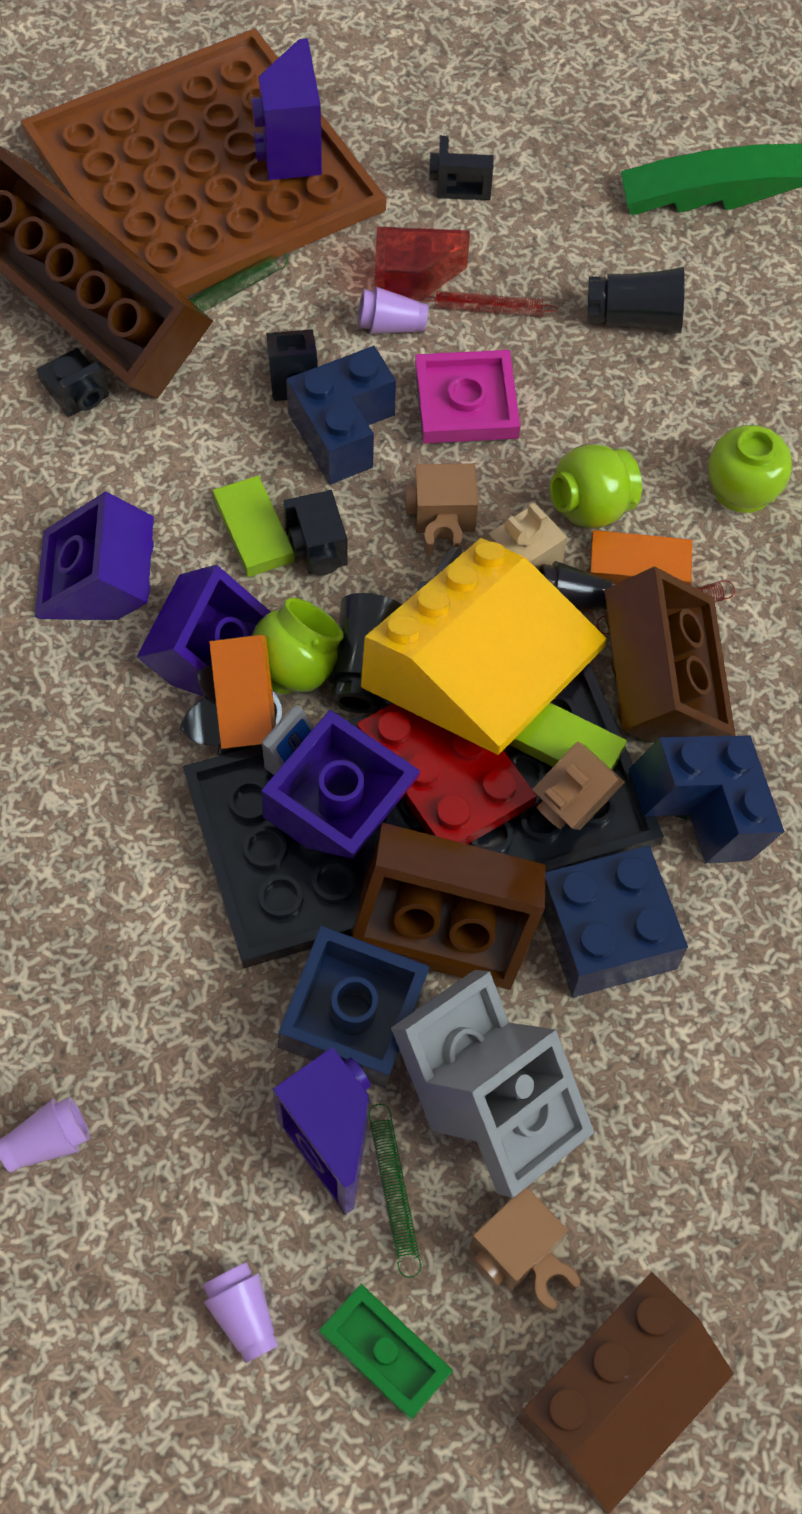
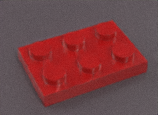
[357,703,537,844]

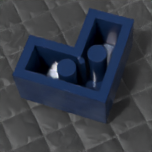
[286,345,396,485]
[629,735,785,864]

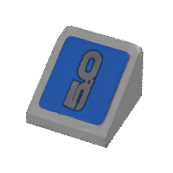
[262,705,314,775]

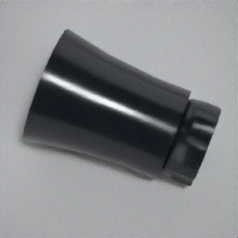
[587,266,685,334]
[330,593,402,714]

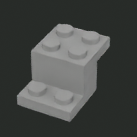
[391,970,594,1198]

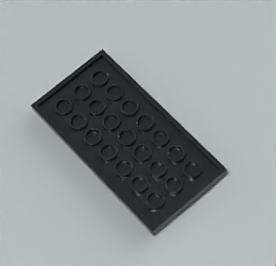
[183,663,664,969]

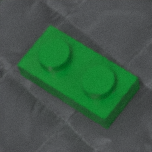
[319,1284,453,1422]

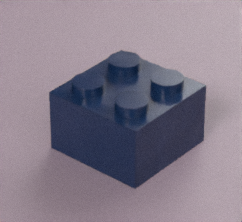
[543,845,688,998]
[278,926,430,1088]

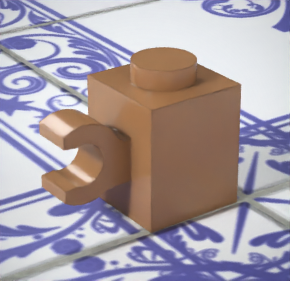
[405,463,478,555]
[532,741,625,830]
[470,1187,581,1314]

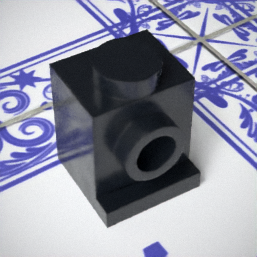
[283,490,348,575]

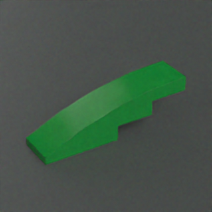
[621,144,802,215]

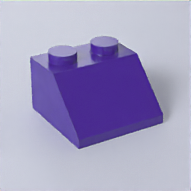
[251,38,322,180]
[35,491,154,620]
[137,564,271,697]
[261,710,420,859]
[273,1047,371,1215]

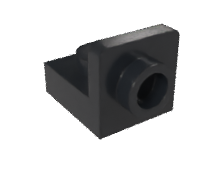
[429,135,494,201]
[266,329,318,401]
[36,347,110,418]

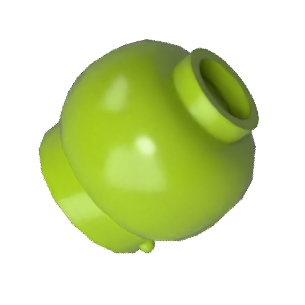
[708,425,793,513]
[549,444,642,529]
[252,598,343,694]

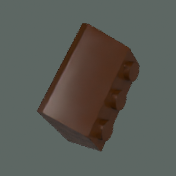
[605,566,736,743]
[350,822,546,990]
[516,1272,734,1514]

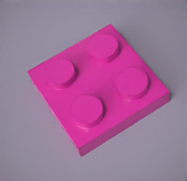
[415,350,521,444]

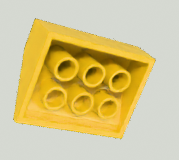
[361,538,607,755]

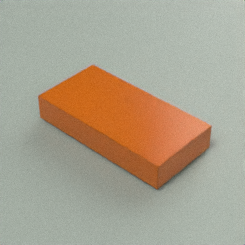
[589,530,693,585]
[209,635,276,749]

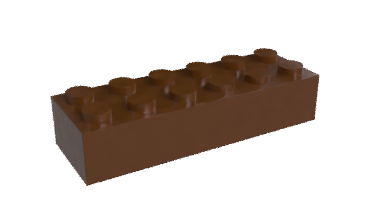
[0,146,213,398]

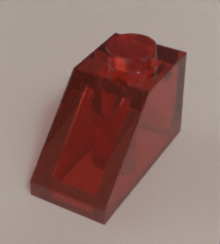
[375,227,470,302]

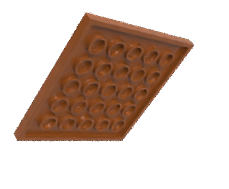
[21,28,386,297]

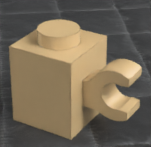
[487,503,568,570]

